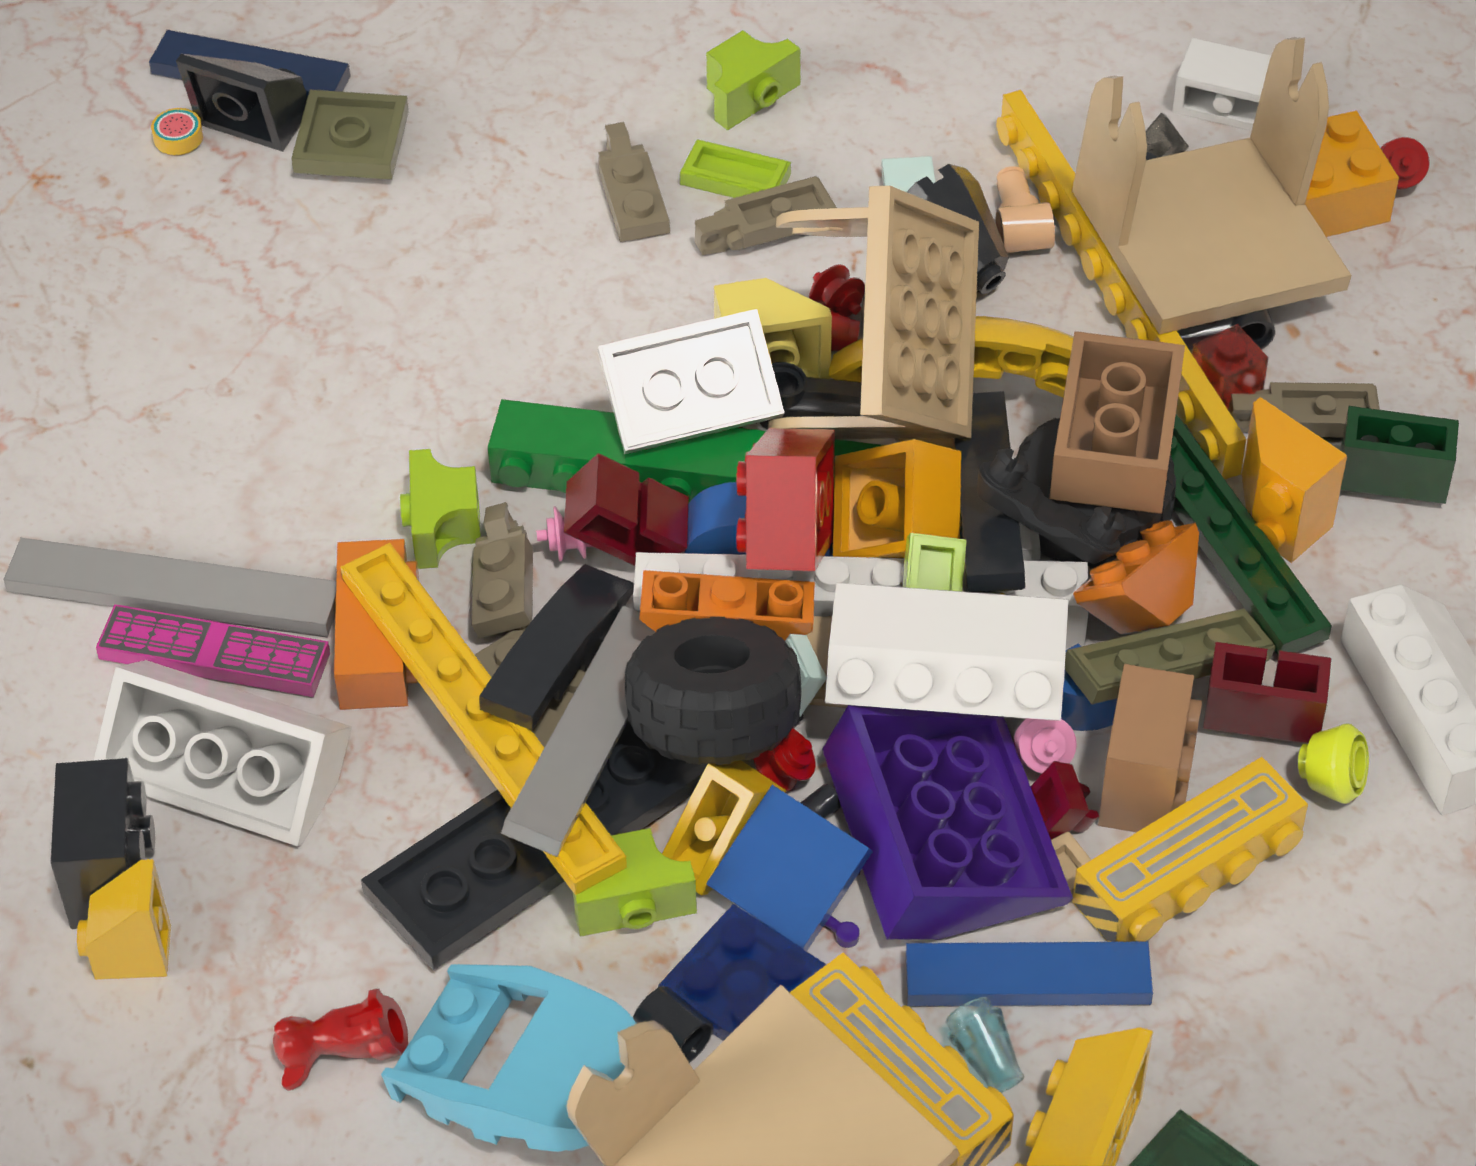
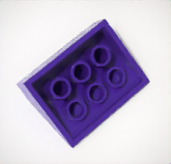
[822,705,1073,940]

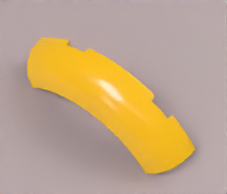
[829,316,1074,398]

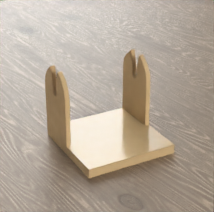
[1072,37,1352,334]
[768,186,979,439]
[566,985,960,1166]

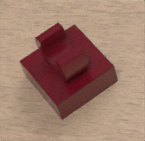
[1031,761,1100,840]

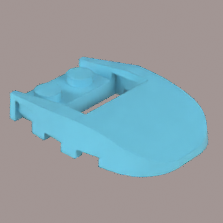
[381,964,637,1152]

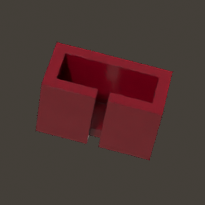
[564,453,689,566]
[1203,642,1332,743]

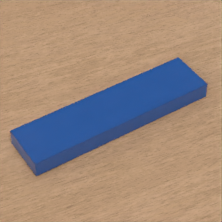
[905,941,1153,1006]

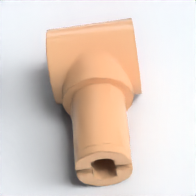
[996,166,1055,253]

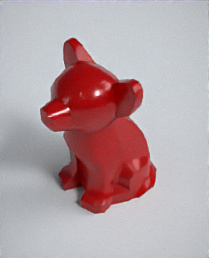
[273,989,408,1091]

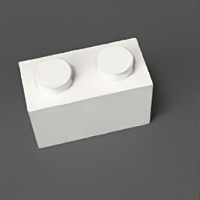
[1172,38,1271,131]

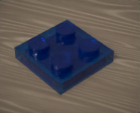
[658,904,827,1041]

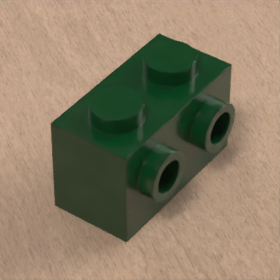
[1340,406,1459,504]

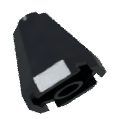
[907,164,1009,294]

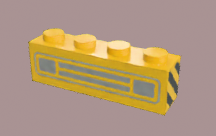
[1072,756,1308,942]
[790,952,1014,1166]

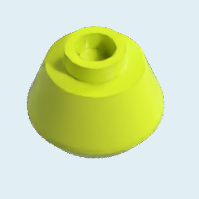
[1298,723,1369,804]

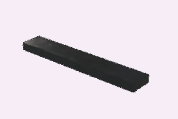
[954,391,1025,593]

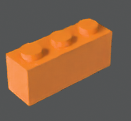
[334,539,419,710]

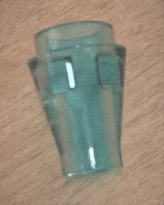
[945,997,1025,1093]

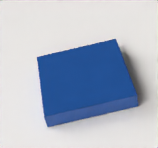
[706,785,873,952]

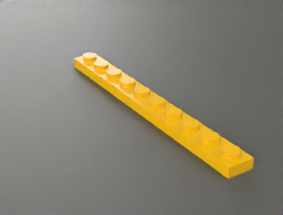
[996,90,1247,479]

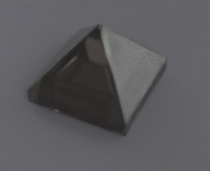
[1145,113,1189,157]

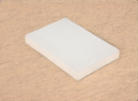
[598,309,784,454]

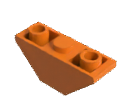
[1073,520,1199,634]
[639,570,815,640]

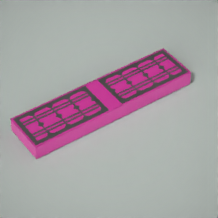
[96,604,330,697]

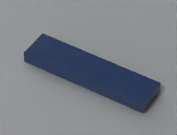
[149,30,350,98]

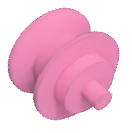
[536,506,593,561]
[1014,718,1077,773]

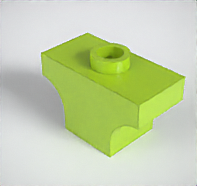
[706,30,801,131]
[400,449,481,569]
[573,828,697,937]

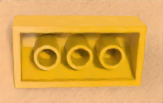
[1014,1027,1153,1166]

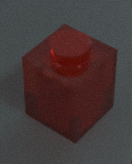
[1192,324,1269,409]

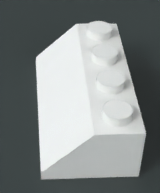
[825,583,1068,721]
[1341,584,1476,816]
[94,660,352,846]

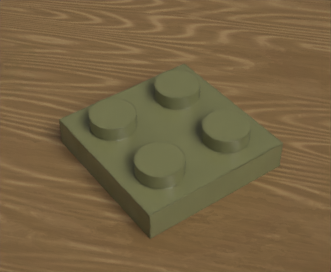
[291,90,409,180]

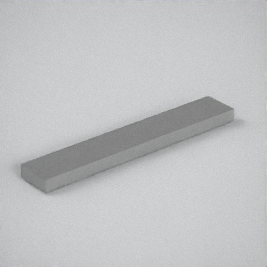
[3,537,336,637]
[501,605,655,857]

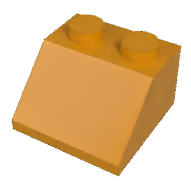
[1241,397,1347,563]
[833,439,961,558]

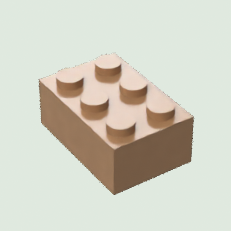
[1050,331,1185,514]

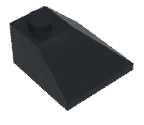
[176,54,308,152]

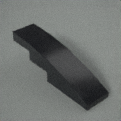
[479,564,634,731]

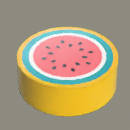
[151,108,203,155]

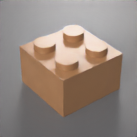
[1098,664,1202,832]

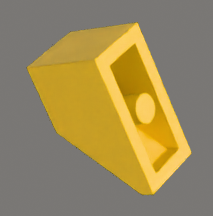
[662,760,786,896]
[77,859,171,980]

